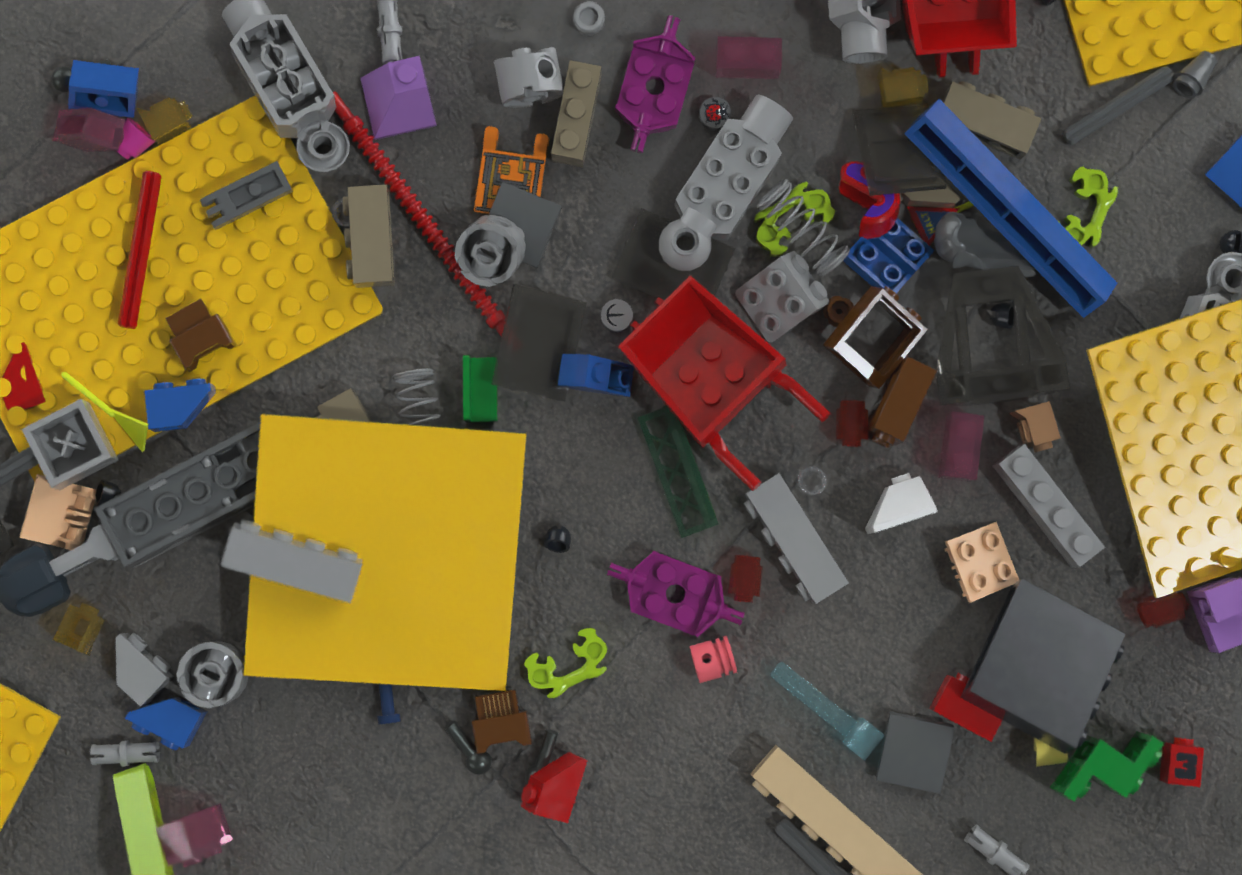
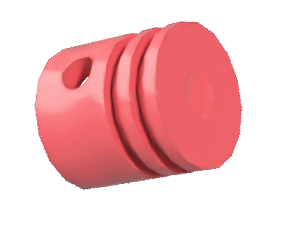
[689,636,737,683]

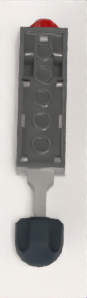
[0,422,261,617]

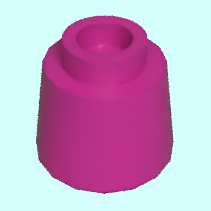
[113,117,156,160]

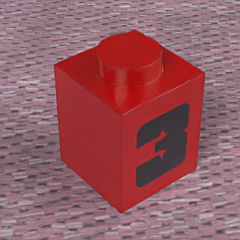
[1159,737,1204,787]

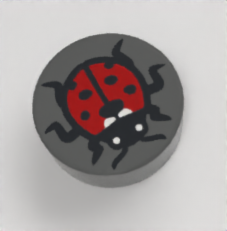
[699,97,731,131]

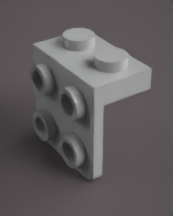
[736,251,829,342]

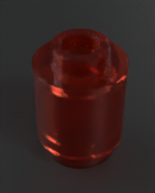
[836,400,869,447]
[728,555,763,603]
[1136,592,1189,629]

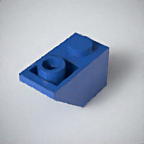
[558,354,634,397]
[144,379,216,432]
[125,697,208,750]

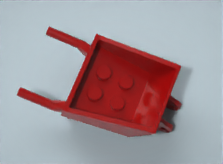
[902,0,1017,78]
[618,276,831,491]

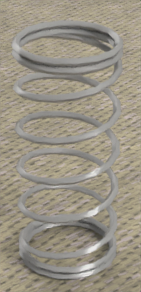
[757,179,850,276]
[393,368,441,425]

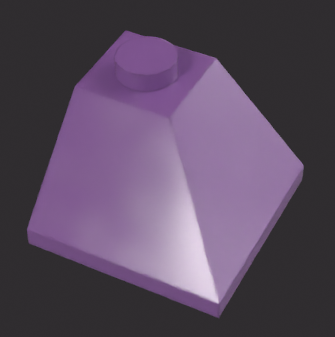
[361,56,437,140]

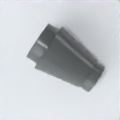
[1173,51,1217,99]

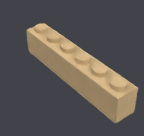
[750,744,923,875]

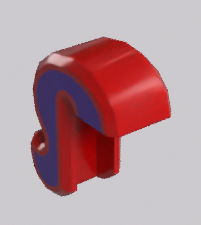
[839,161,901,239]

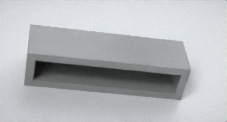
[992,444,1105,568]
[743,473,849,604]
[221,520,363,603]

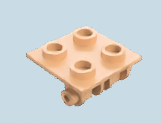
[19,474,96,550]
[944,522,1019,603]

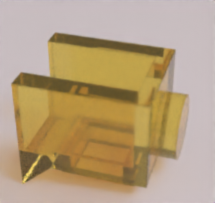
[877,67,928,109]
[137,97,193,145]
[53,603,105,656]

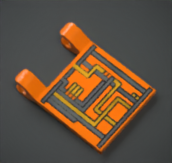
[474,126,549,214]

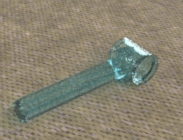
[770,662,885,761]

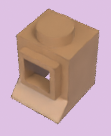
[1009,401,1061,453]

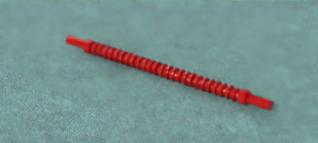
[333,91,523,354]

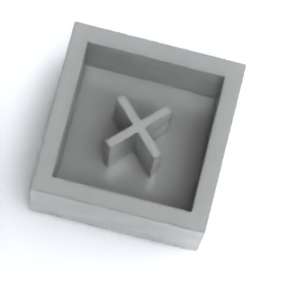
[22,399,119,490]

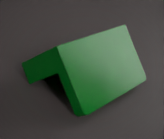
[463,355,498,423]

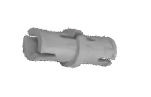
[377,0,403,64]
[90,740,160,766]
[964,824,1029,875]

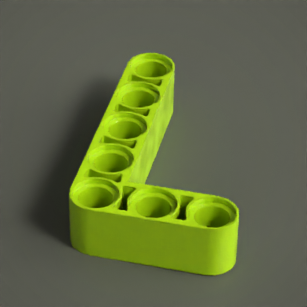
[113,763,174,875]

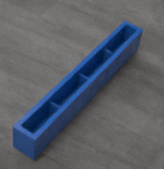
[904,99,1117,318]

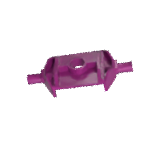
[615,15,695,153]
[607,551,745,637]

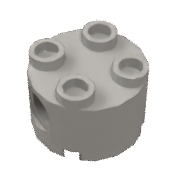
[494,47,564,108]
[455,215,526,287]
[176,641,249,708]

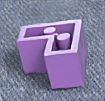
[1187,578,1242,653]

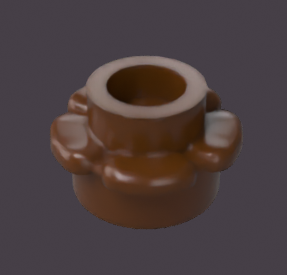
[823,296,854,327]

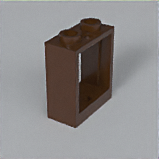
[823,286,928,389]
[866,356,937,448]

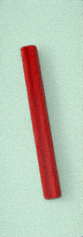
[118,171,162,329]

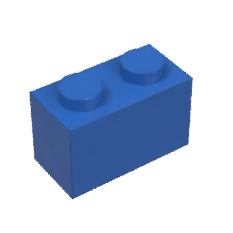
[68,60,139,118]

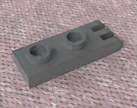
[200,161,293,230]

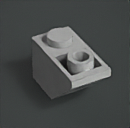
[116,633,174,707]

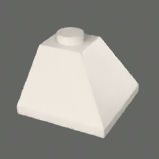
[865,473,938,534]

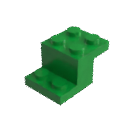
[1050,731,1164,802]

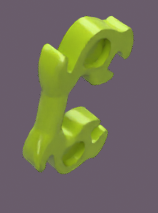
[1058,166,1118,248]
[754,182,836,257]
[524,628,607,698]

